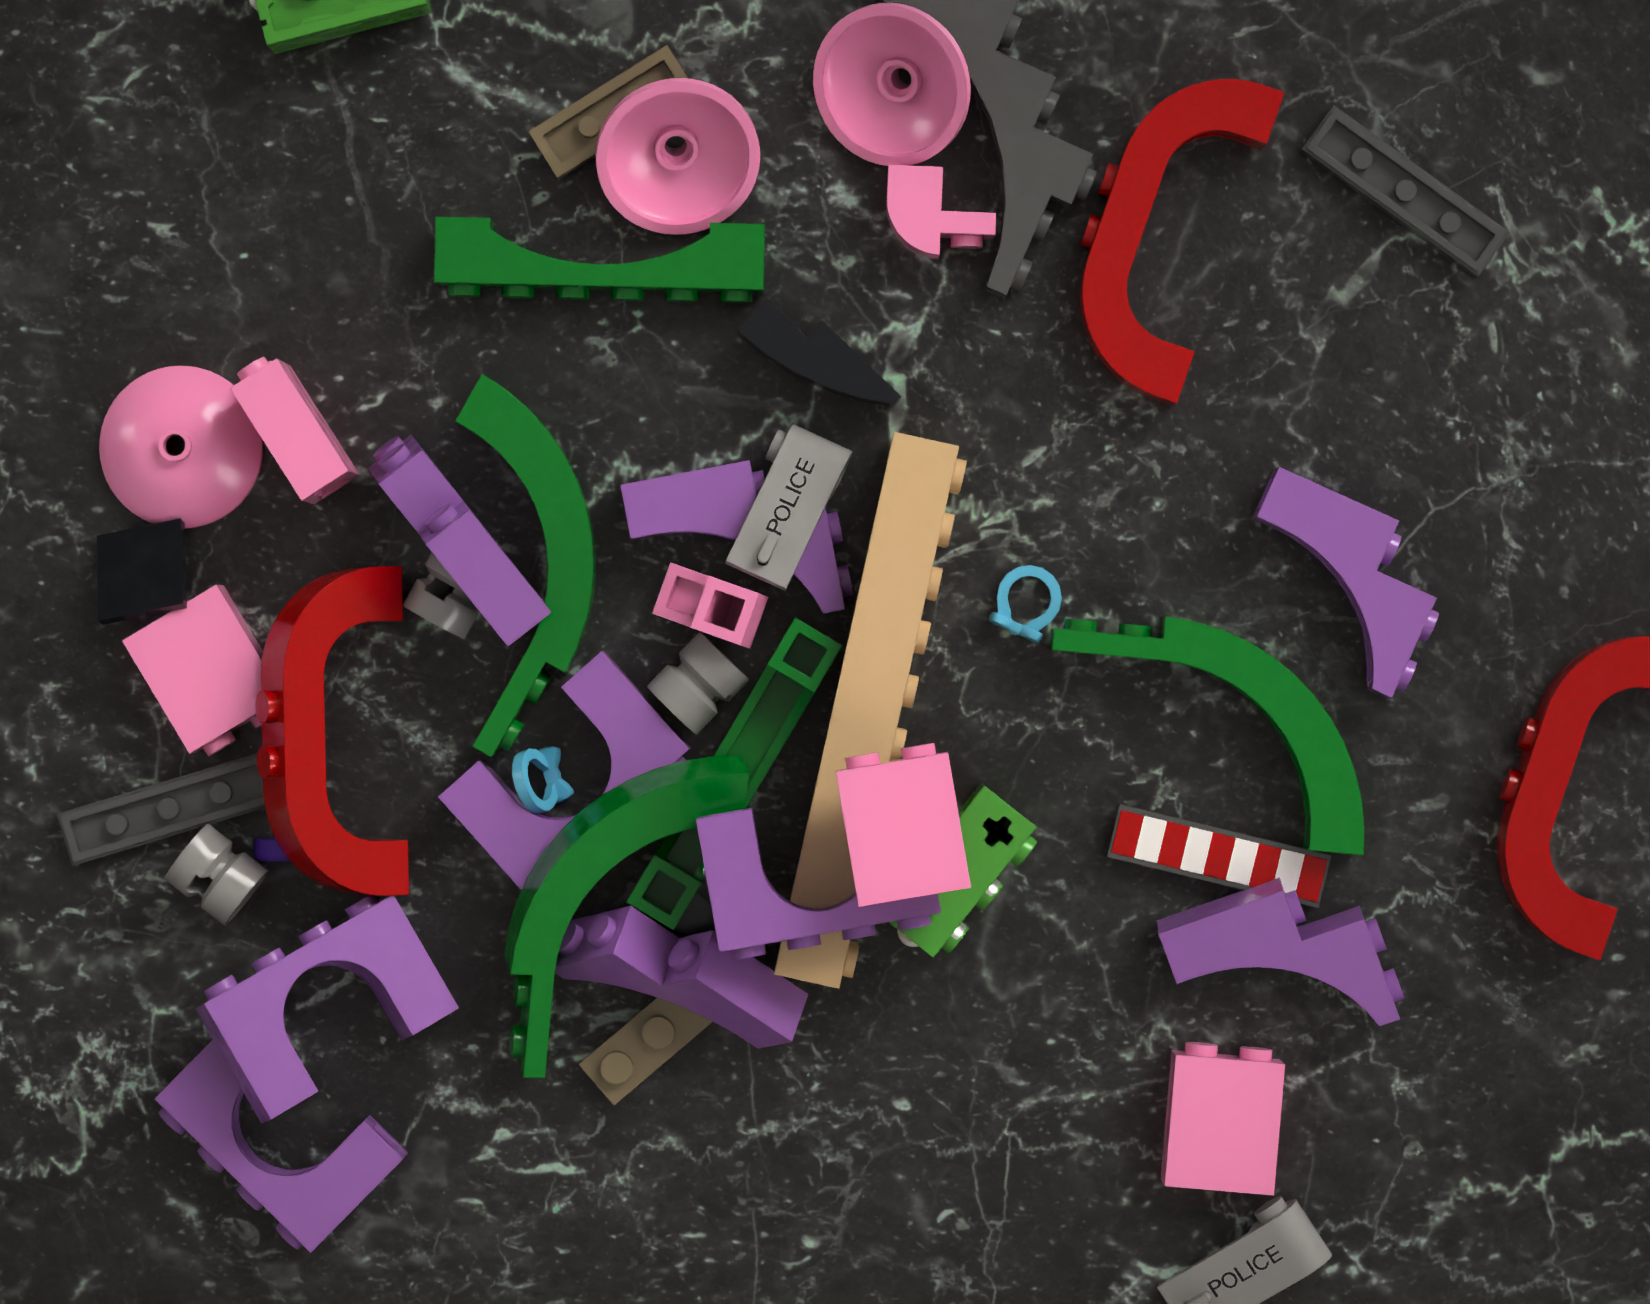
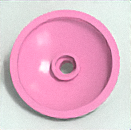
[813,3,971,166]
[596,78,760,235]
[99,366,264,529]

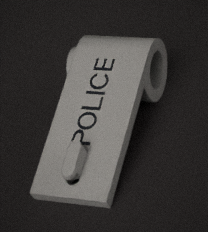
[725,424,853,591]
[1157,1196,1332,1304]

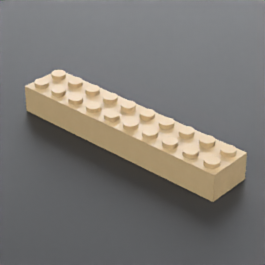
[774,432,967,989]

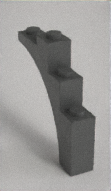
[875,0,1098,300]

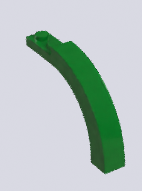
[455,374,596,757]
[1049,616,1365,855]
[504,756,749,1078]

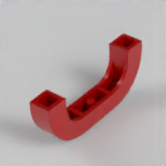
[1079,79,1285,406]
[255,566,409,896]
[1497,636,1650,960]

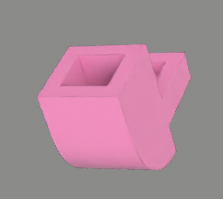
[886,165,996,260]
[652,562,769,649]

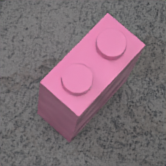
[230,357,360,504]
[122,584,263,757]
[836,743,971,907]
[1160,1042,1285,1196]

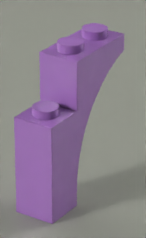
[369,434,551,646]
[620,460,854,614]
[1251,467,1439,698]
[1156,877,1405,1026]
[555,906,808,1049]

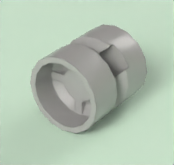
[403,552,479,639]
[647,632,750,735]
[164,824,269,926]

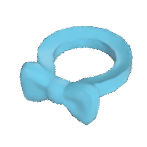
[989,565,1062,644]
[512,746,574,814]

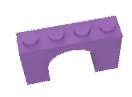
[438,651,691,890]
[696,808,941,960]
[196,895,459,1123]
[155,1034,408,1253]

